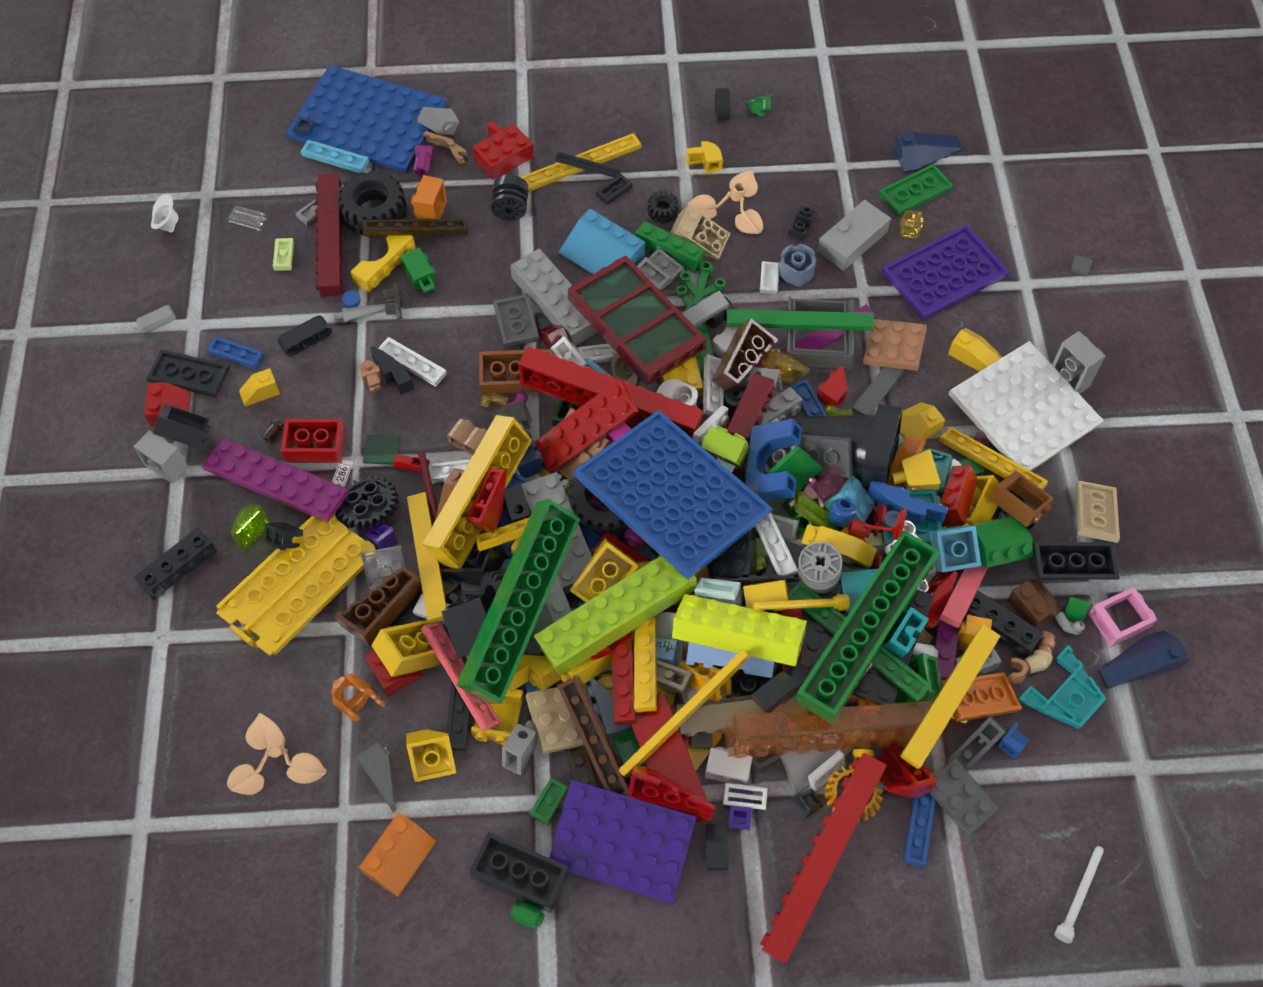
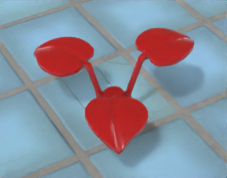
[848,504,907,570]

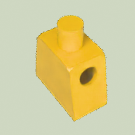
[891,450,941,491]

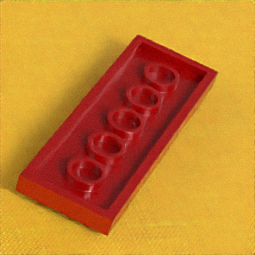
[535,379,639,474]

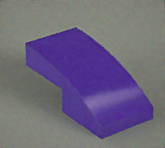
[728,788,753,830]

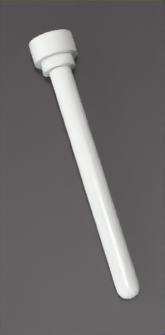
[1054,846,1104,943]

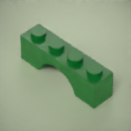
[635,221,705,274]

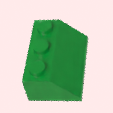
[970,516,1033,568]

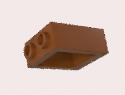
[989,470,1054,527]

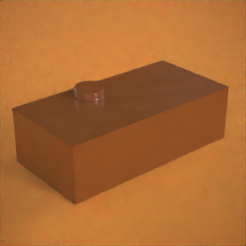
[479,349,553,395]

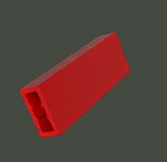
[631,692,714,823]

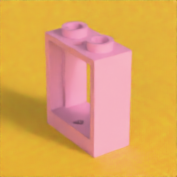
[1088,587,1157,647]

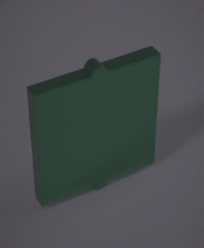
[363,435,400,465]

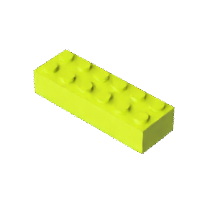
[672,594,807,666]

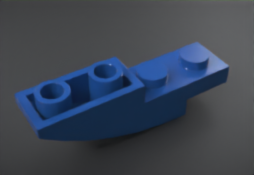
[868,481,948,525]

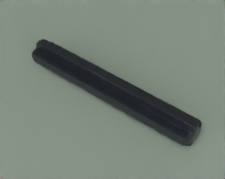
[555,152,621,178]

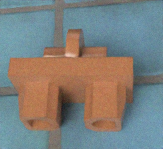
[360,360,381,393]

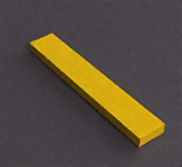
[939,426,1048,490]

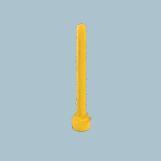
[753,594,850,611]

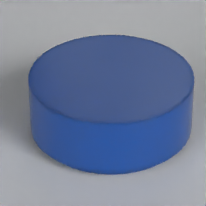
[342,290,361,308]

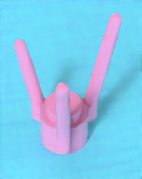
[789,478,824,508]

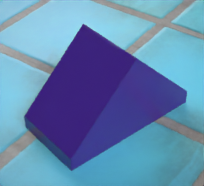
[364,523,398,554]

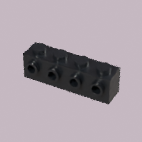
[134,527,217,601]
[963,590,1044,658]

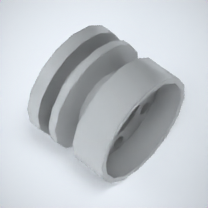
[798,542,842,594]

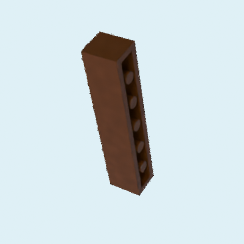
[557,676,630,796]

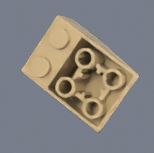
[670,205,730,260]

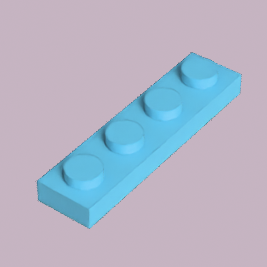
[300,140,369,173]

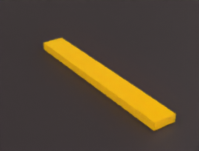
[521,133,641,192]
[407,492,447,624]
[900,624,1000,769]
[619,650,751,777]

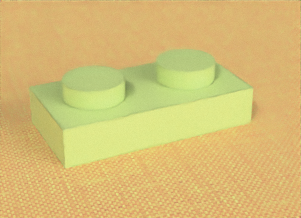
[273,238,294,271]

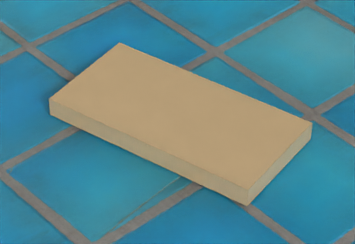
[1076,481,1120,543]

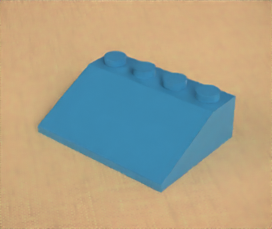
[558,209,645,288]

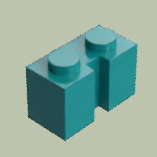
[883,607,929,658]

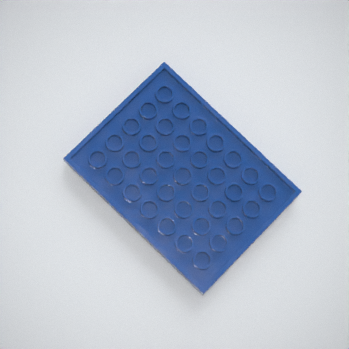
[286,65,447,173]
[573,410,773,580]

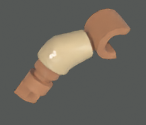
[1008,631,1056,685]

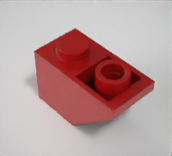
[817,366,848,411]

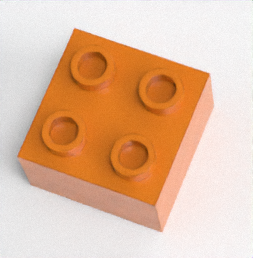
[411,175,447,219]

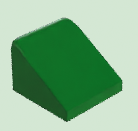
[1064,597,1090,622]

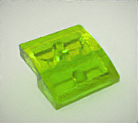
[794,489,831,529]

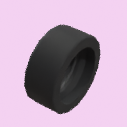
[715,88,731,121]

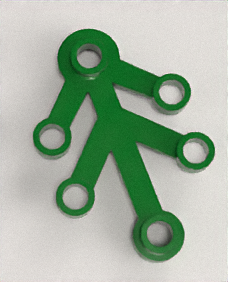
[676,261,725,310]

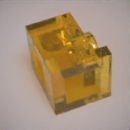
[900,210,924,238]

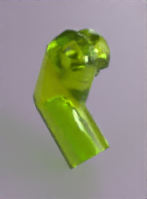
[824,405,853,416]

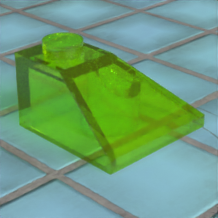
[230,504,269,552]

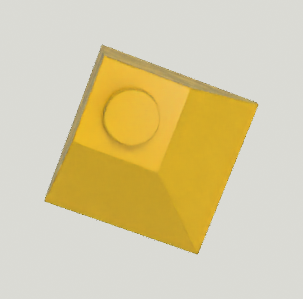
[900,402,945,439]
[406,729,456,782]

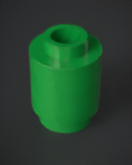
[510,900,545,930]

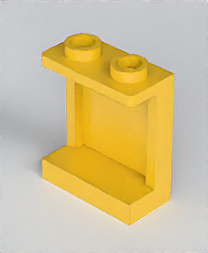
[471,689,524,745]

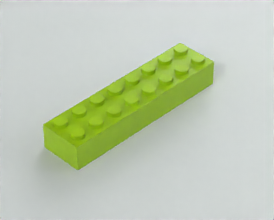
[534,556,697,677]

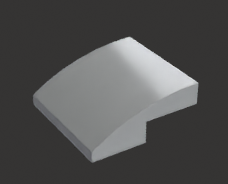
[637,249,685,290]

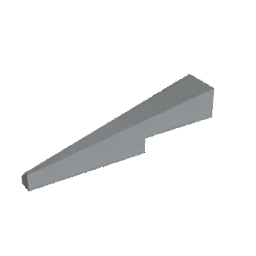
[780,721,878,796]

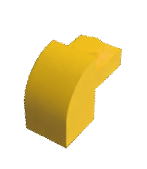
[686,141,723,173]

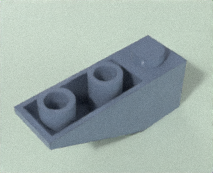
[587,678,631,740]

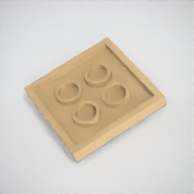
[525,683,592,754]

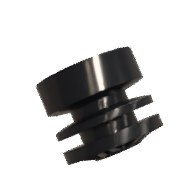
[491,175,529,221]

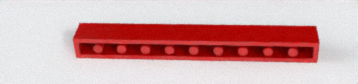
[760,752,887,965]

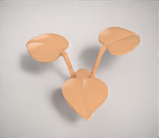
[687,170,763,234]
[227,713,327,795]

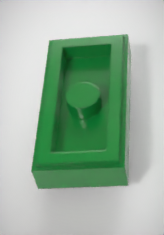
[529,777,569,826]

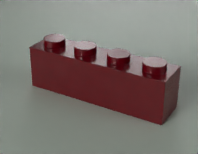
[727,373,776,445]

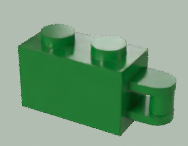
[400,247,436,294]

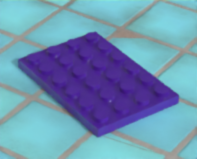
[881,225,1009,320]
[549,780,697,904]

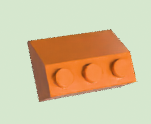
[359,812,437,897]

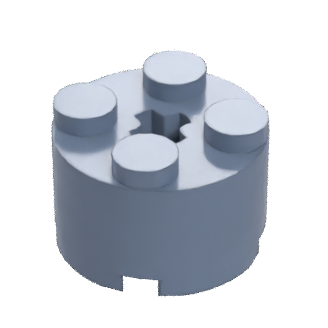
[779,244,816,287]

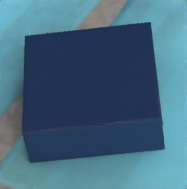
[293,117,316,136]

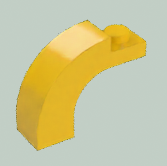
[801,525,877,568]

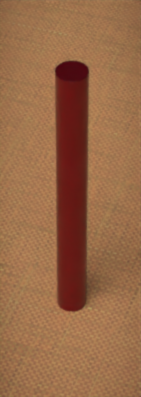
[418,452,438,523]

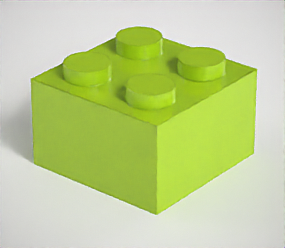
[701,426,750,469]

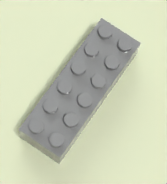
[510,248,598,346]
[520,472,592,595]

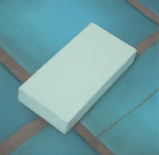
[695,578,741,601]

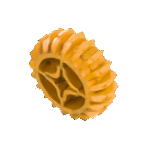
[825,764,883,823]

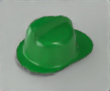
[745,93,774,117]

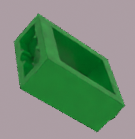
[892,653,942,712]

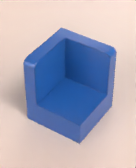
[997,722,1029,760]

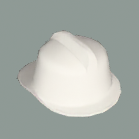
[151,194,178,233]
[657,379,698,407]

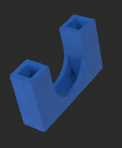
[745,419,802,502]

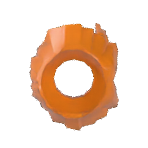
[331,673,385,722]

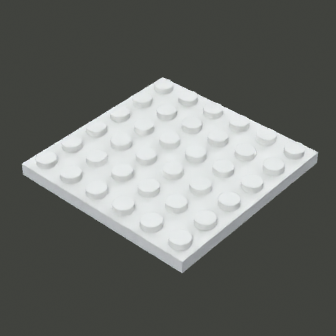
[948,341,1104,471]

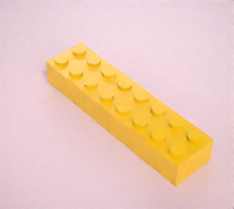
[422,415,532,569]

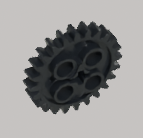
[337,475,399,530]

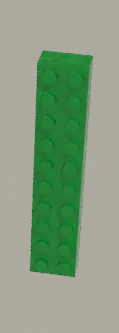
[456,499,580,704]
[795,530,940,724]

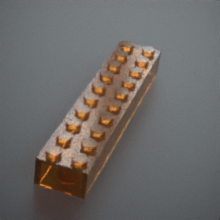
[724,701,934,758]

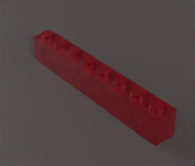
[315,173,342,297]

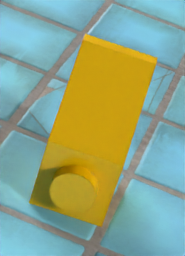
[239,368,280,407]

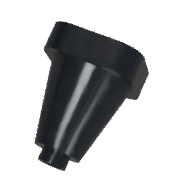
[797,403,903,492]

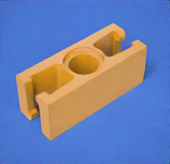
[679,661,731,702]

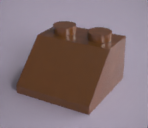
[1007,579,1064,628]

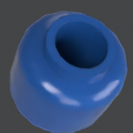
[828,498,857,527]

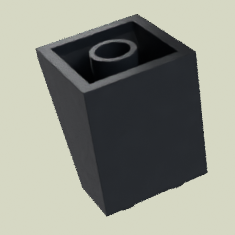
[441,592,490,659]

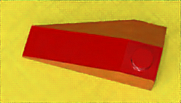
[627,765,715,821]

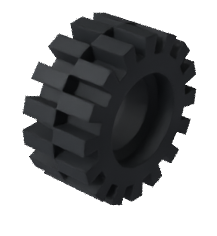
[648,191,678,224]

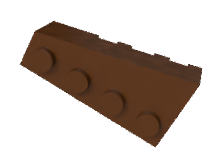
[712,318,778,391]
[334,566,422,647]

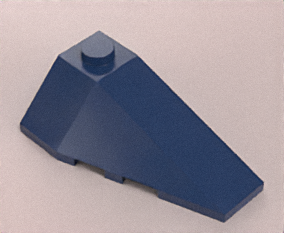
[894,132,963,174]
[1098,630,1189,689]

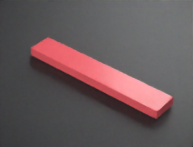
[940,566,988,628]
[421,622,501,732]

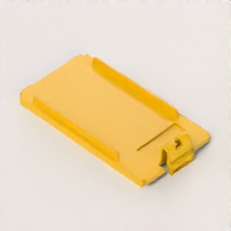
[216,515,377,656]

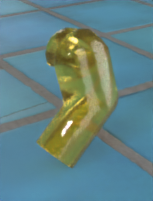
[480,393,508,407]

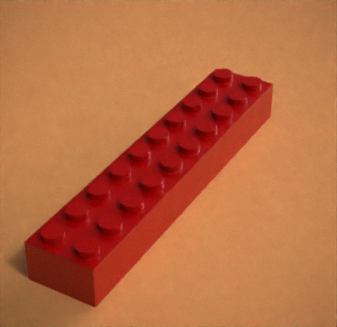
[518,347,703,439]

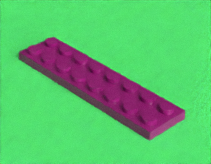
[201,438,349,523]

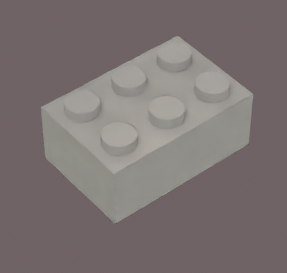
[1052,331,1105,394]

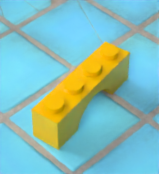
[350,235,415,292]

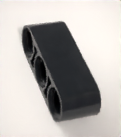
[277,315,332,357]

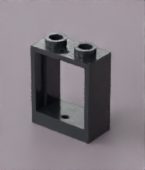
[153,404,211,448]

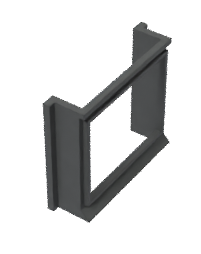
[785,296,854,371]

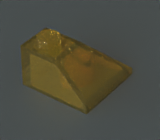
[761,349,810,384]

